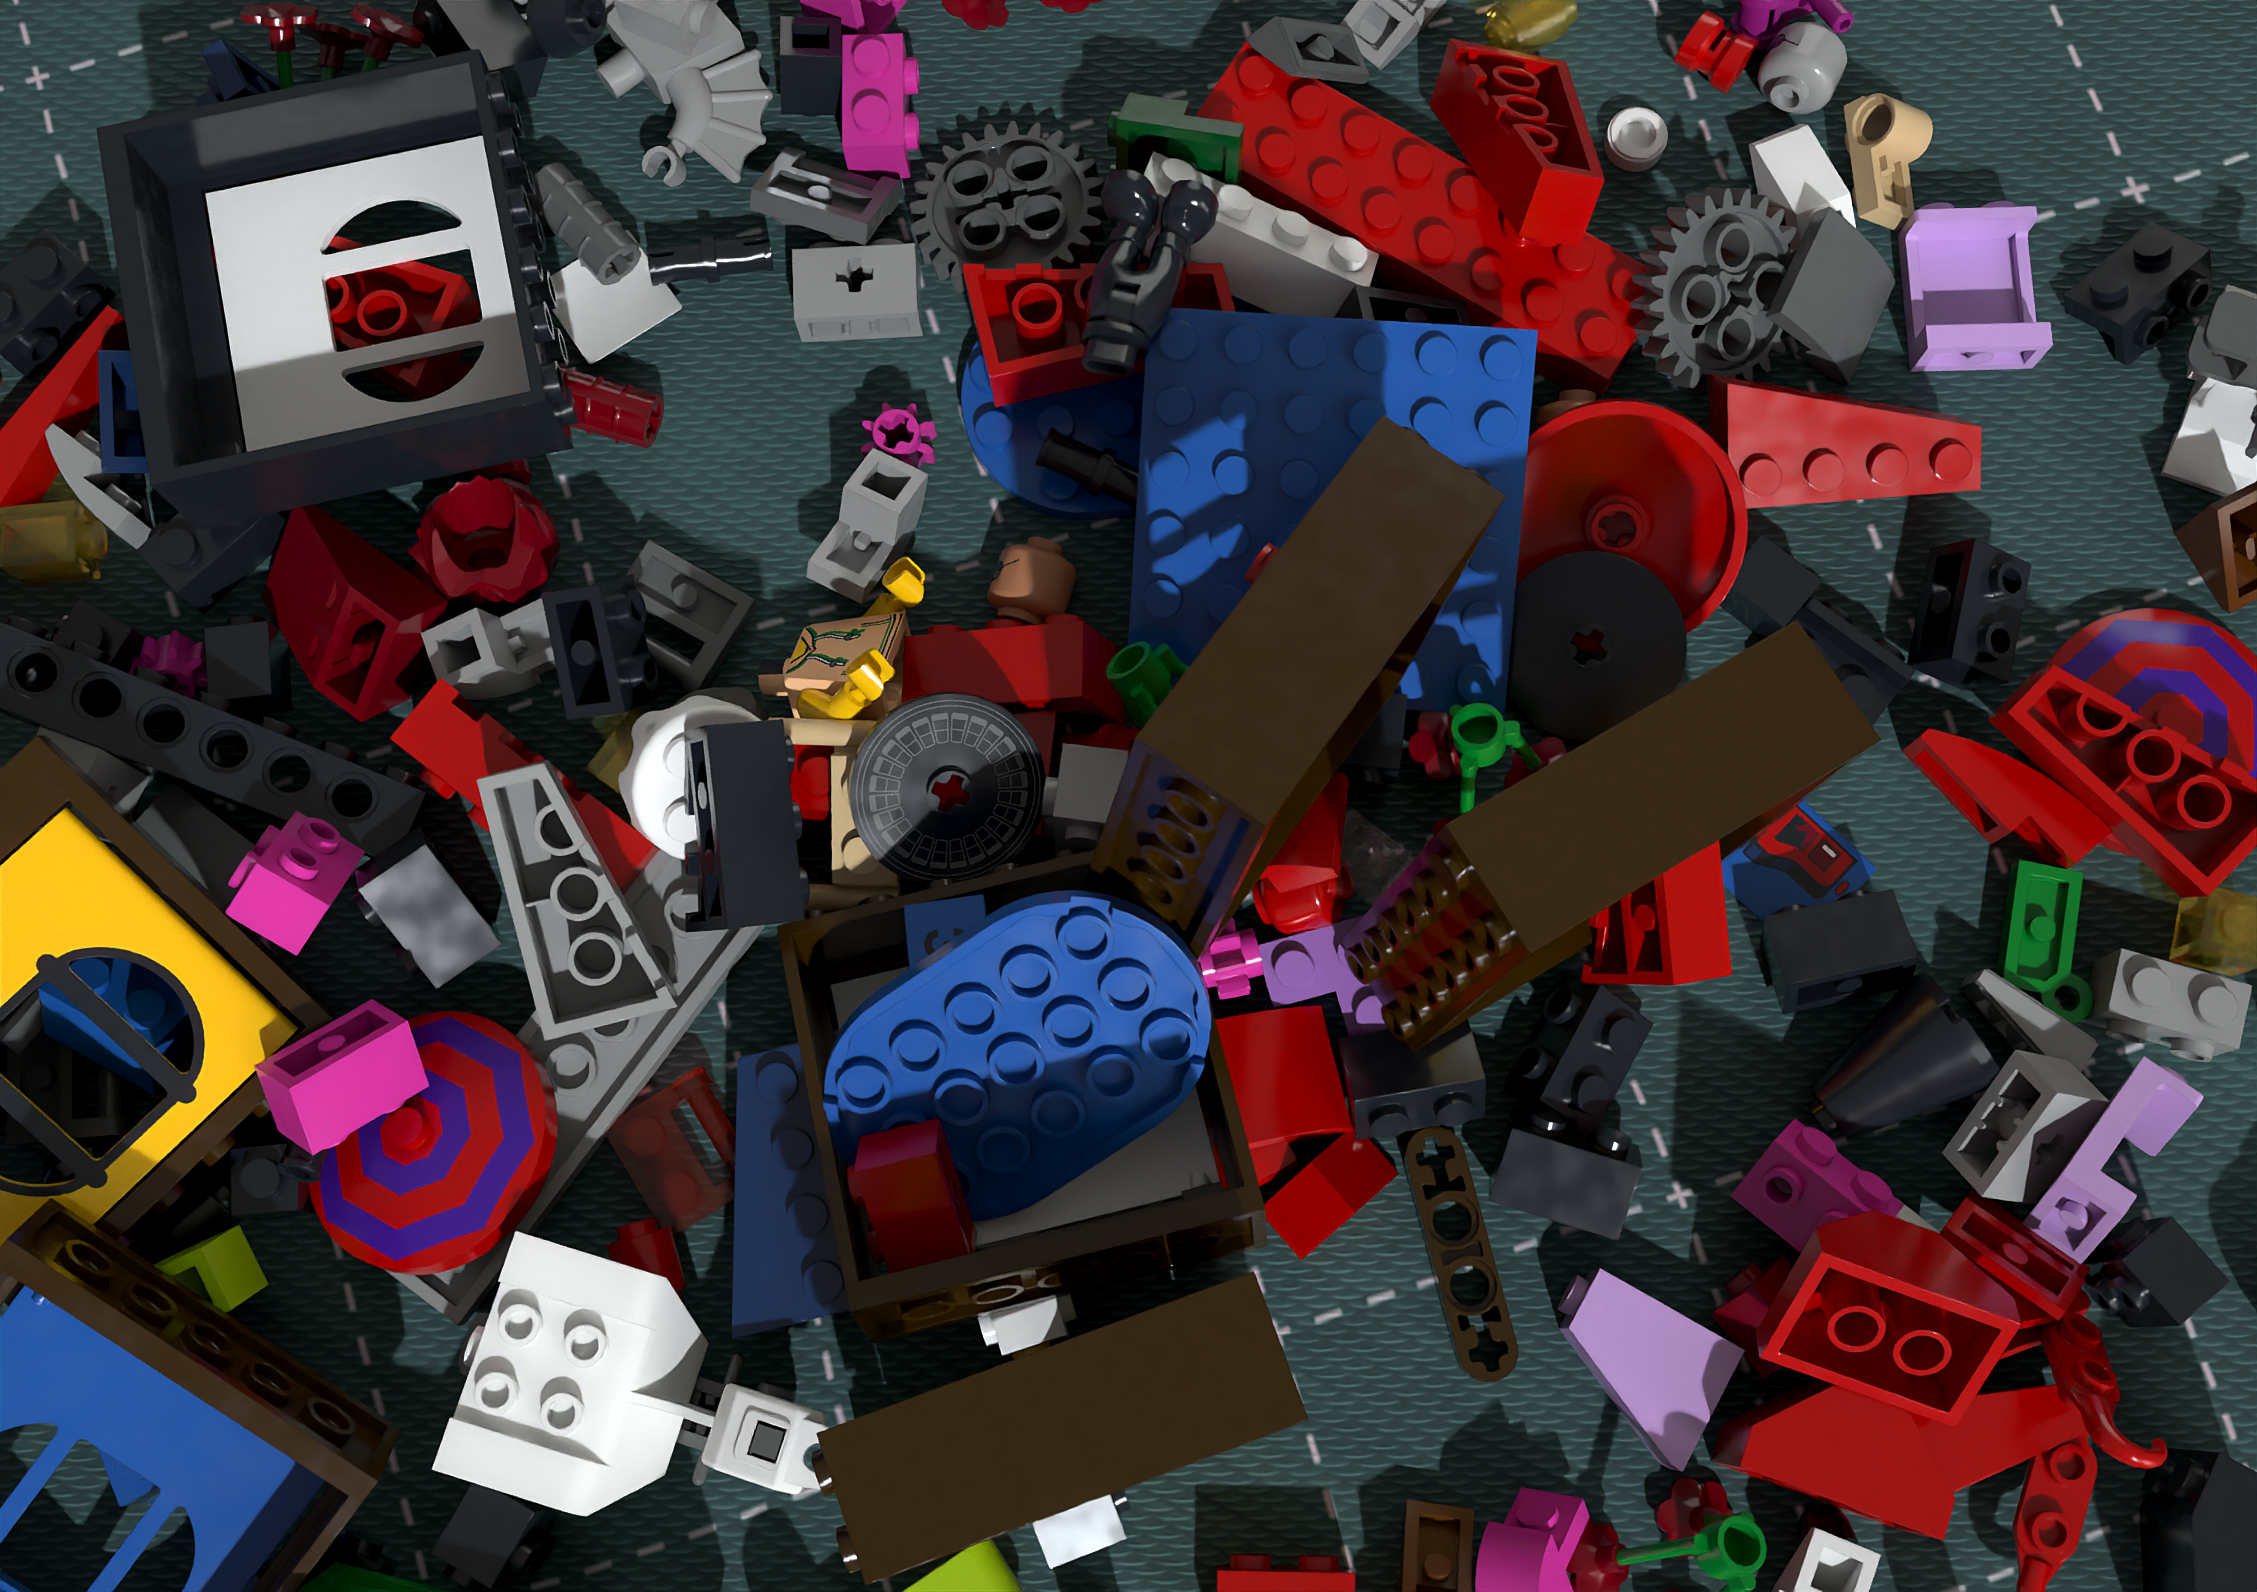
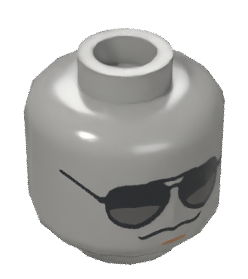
[1757,22,1847,114]

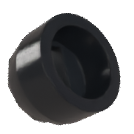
[1796,1504,1858,1545]

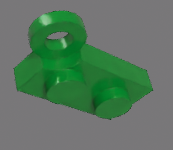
[1996,860,2093,1024]

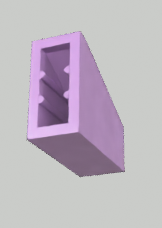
[1558,1268,1745,1472]

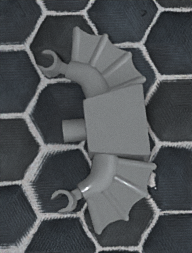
[511,0,773,187]

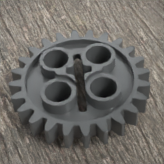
[910,121,1108,294]
[1630,187,1797,393]

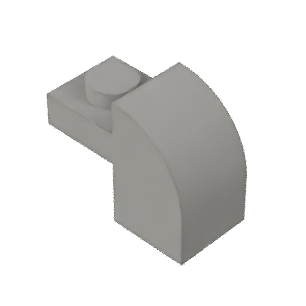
[806,448,928,604]
[421,598,556,700]

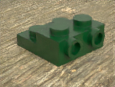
[1107,93,1245,187]

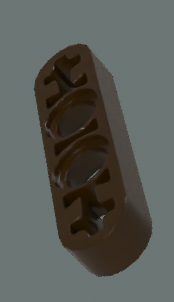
[1403,1126,1518,1382]

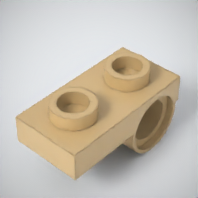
[1844,93,1933,231]

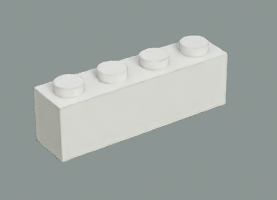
[1143,151,1379,318]

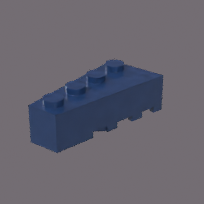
[732,1043,849,1339]

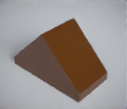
[2175,481,2257,614]

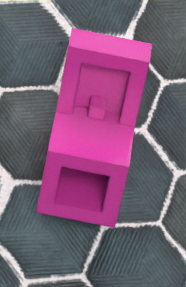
[1475,1487,1590,1592]

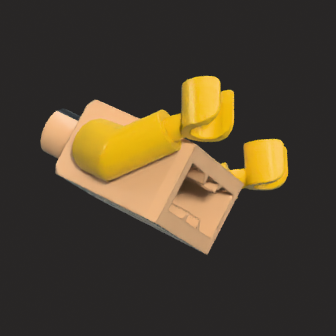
[758,557,925,721]

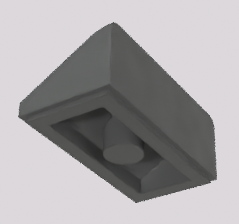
[1246,16,1370,84]

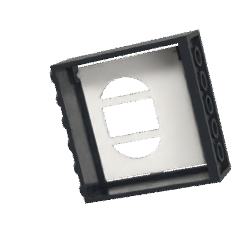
[96,49,579,529]

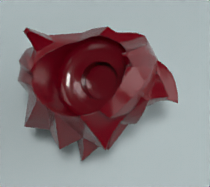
[407,475,560,610]

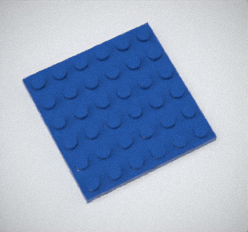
[1128,308,1538,716]

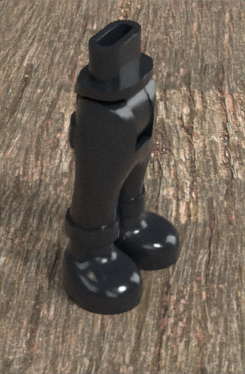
[1081,169,1219,378]

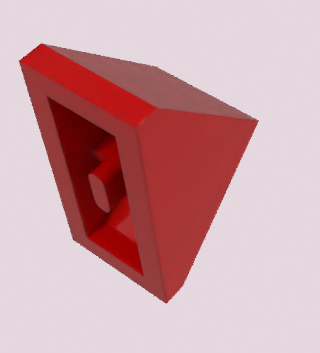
[1264,1126,1399,1260]

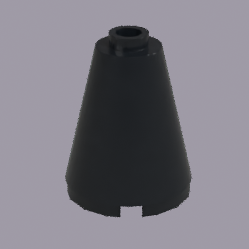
[1806,970,2000,1141]

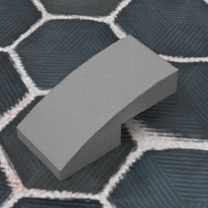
[1339,0,1447,71]

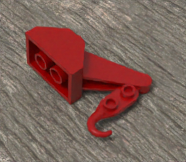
[1756,1209,2168,1469]
[1711,1381,2098,1592]

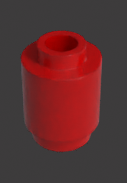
[606,1217,687,1305]

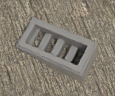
[1959,969,2099,1072]

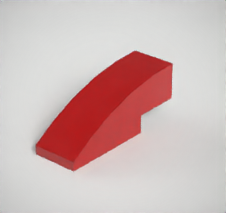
[1902,728,2113,869]

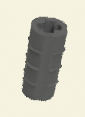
[527,162,641,285]

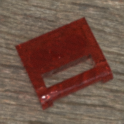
[605,1066,736,1238]

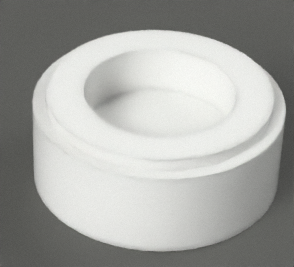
[1604,107,1668,172]

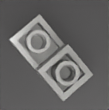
[45,423,151,549]

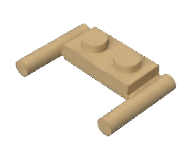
[768,717,902,911]

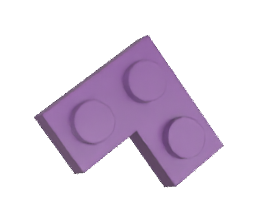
[1258,913,1388,1036]

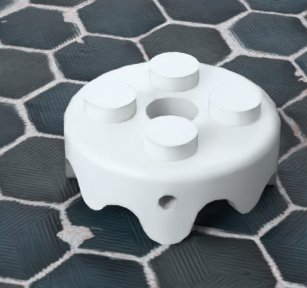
[618,695,761,860]

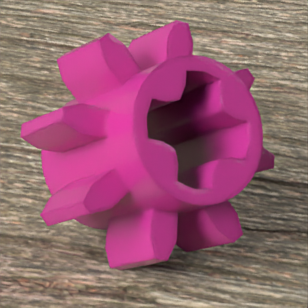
[861,402,937,468]
[129,630,207,700]
[1200,916,1264,1001]

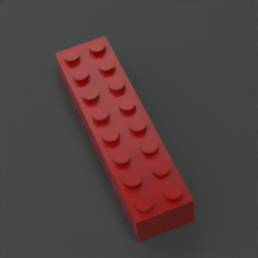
[1195,40,1648,401]

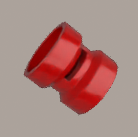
[1674,10,1759,94]

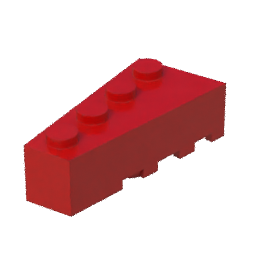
[1429,38,1605,247]
[1709,373,1982,509]
[1988,665,2257,898]
[390,677,659,895]

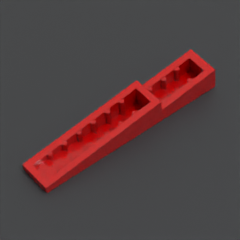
[0,305,130,566]

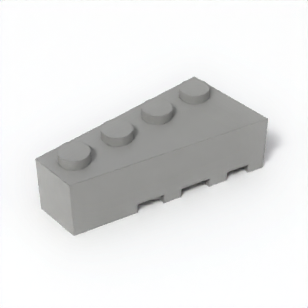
[476,760,679,1041]

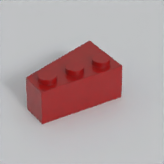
[902,614,1125,726]
[1581,840,1732,985]

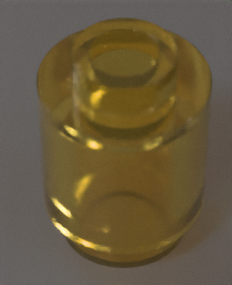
[1484,0,1578,54]

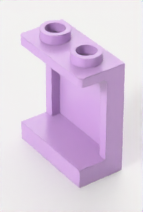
[1897,201,2053,372]
[2022,1056,2204,1264]

